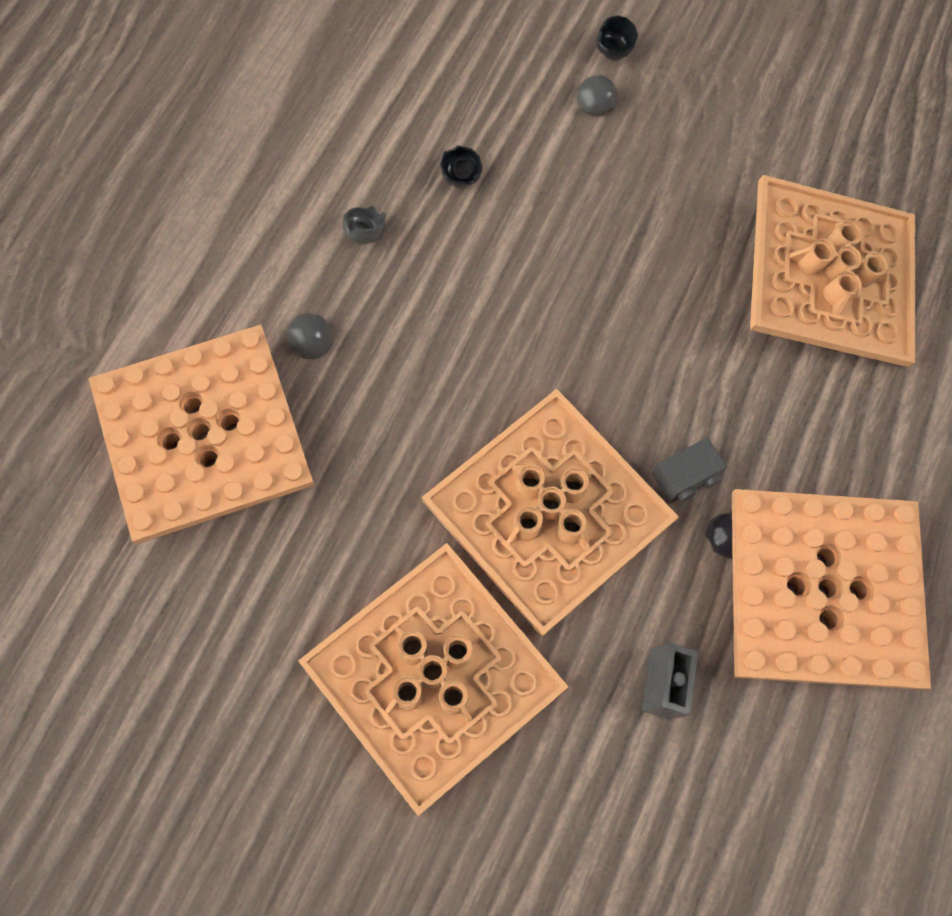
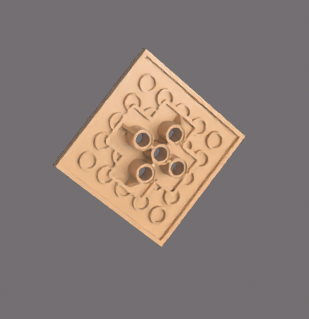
[750,175,915,367]
[88,325,314,545]
[422,389,679,637]
[732,489,931,690]
[298,543,568,817]

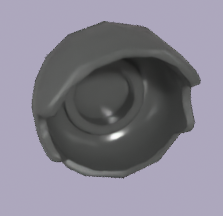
[576,75,618,116]
[343,206,386,245]
[287,313,333,359]

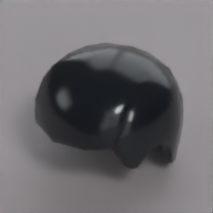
[596,15,638,60]
[440,145,482,188]
[705,512,733,559]

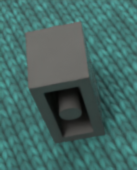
[652,437,727,503]
[642,643,698,720]

